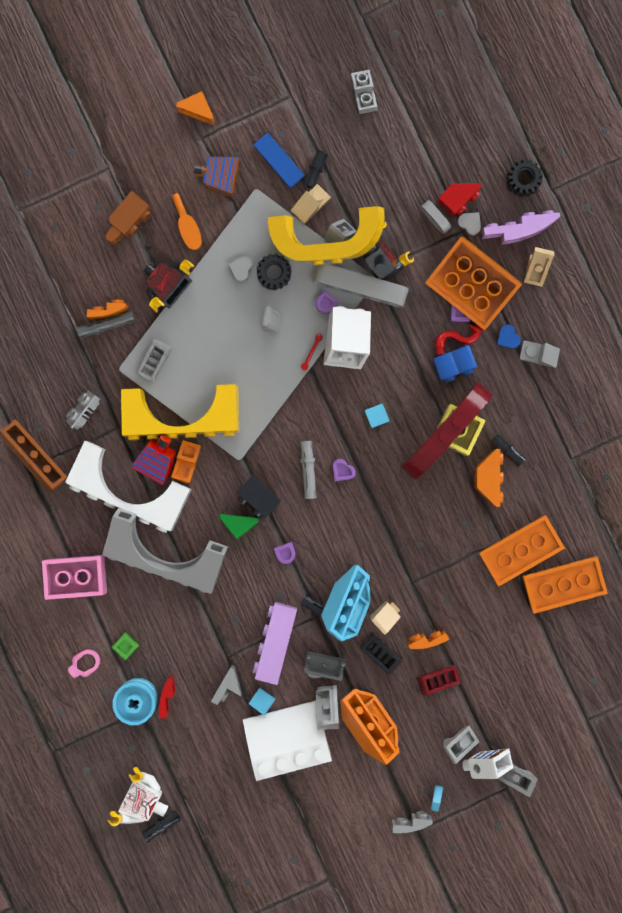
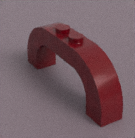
[401,382,493,480]

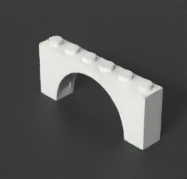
[65,441,192,533]

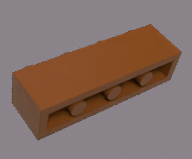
[0,419,67,494]

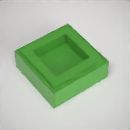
[112,632,139,660]

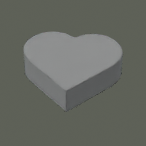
[457,212,481,236]
[228,256,252,282]

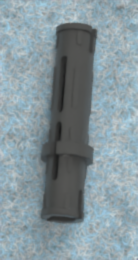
[76,311,135,339]

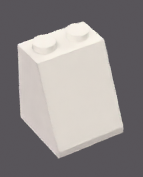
[324,306,371,369]

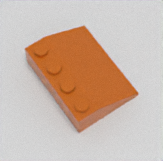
[425,236,522,330]

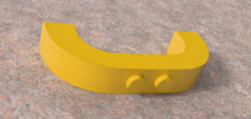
[268,206,384,265]

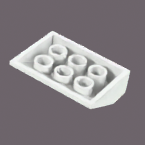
[243,700,332,781]

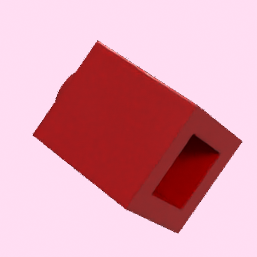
[437,184,482,218]

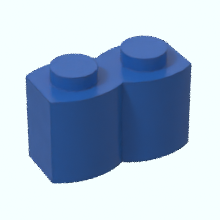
[432,345,477,383]

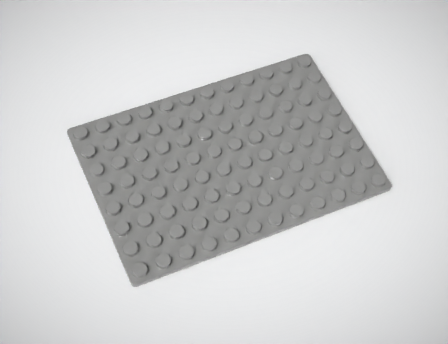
[119,189,375,460]

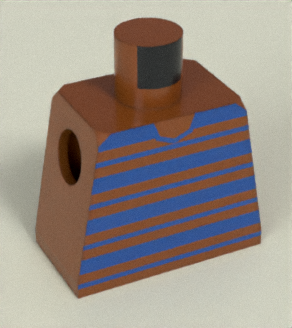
[194,157,240,198]

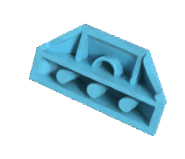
[321,565,370,641]

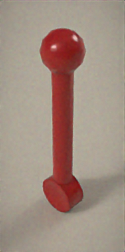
[301,334,323,371]

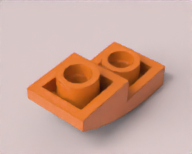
[87,300,129,320]
[407,630,449,649]

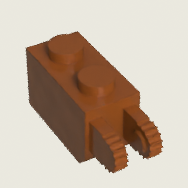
[105,191,152,245]

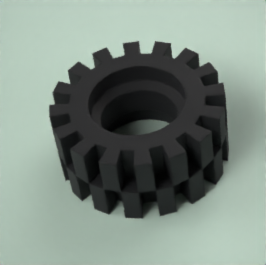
[506,159,543,197]
[257,253,291,291]

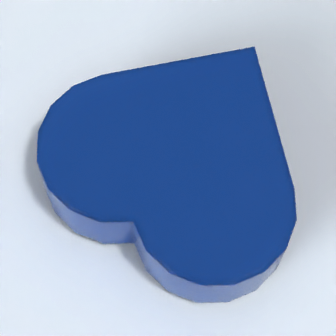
[496,325,521,349]

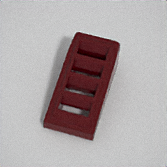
[416,665,461,696]

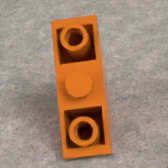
[474,449,503,507]

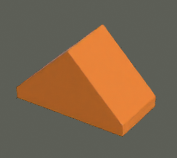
[176,91,215,125]

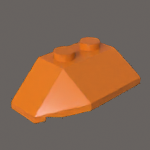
[340,689,399,765]

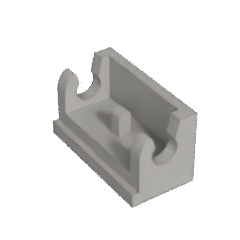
[316,685,339,730]

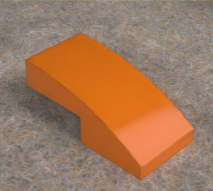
[171,440,201,485]

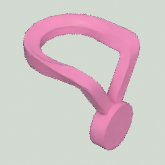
[68,649,100,678]

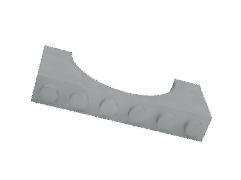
[102,508,228,594]

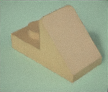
[290,184,331,224]
[524,247,554,287]

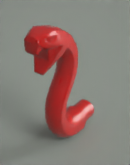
[435,324,483,356]

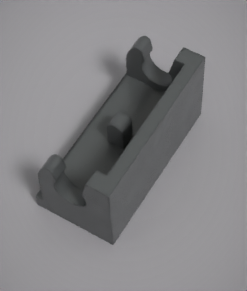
[304,651,345,681]

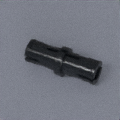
[142,810,181,843]

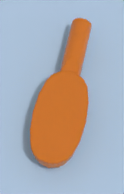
[172,193,202,250]

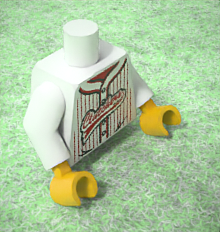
[107,767,168,826]

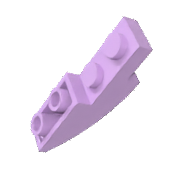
[481,210,560,245]

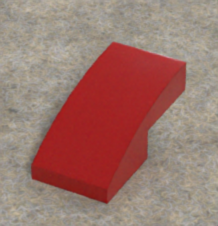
[159,675,175,718]

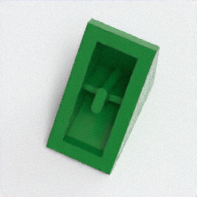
[220,514,259,539]

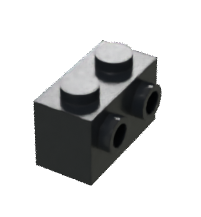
[236,475,281,519]

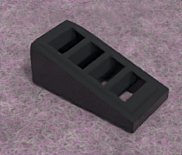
[361,635,403,675]

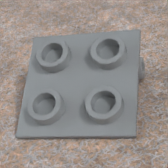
[66,390,100,430]

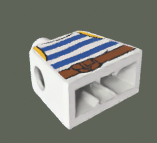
[463,749,513,779]

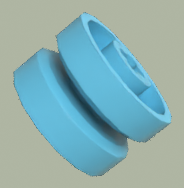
[113,678,159,725]

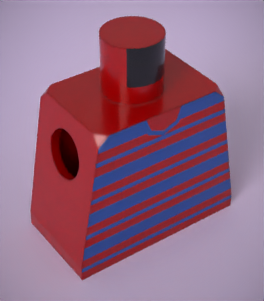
[131,436,176,485]

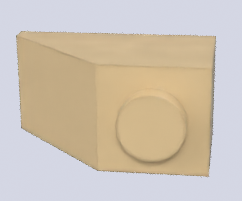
[370,601,400,635]

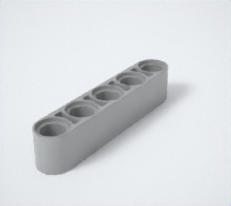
[313,264,409,308]

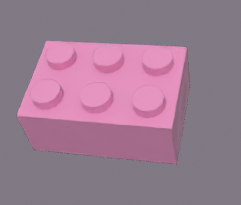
[42,555,107,600]

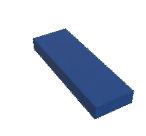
[253,133,305,189]

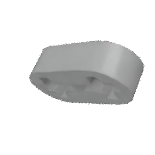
[420,200,451,234]

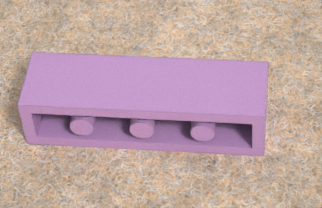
[253,602,297,685]

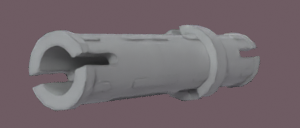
[300,441,317,499]

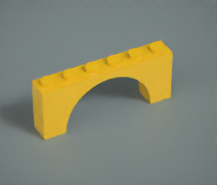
[121,384,240,440]

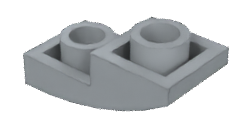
[351,70,378,114]
[391,811,433,833]

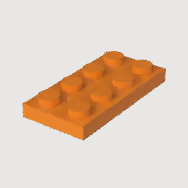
[479,515,565,587]
[522,556,608,614]

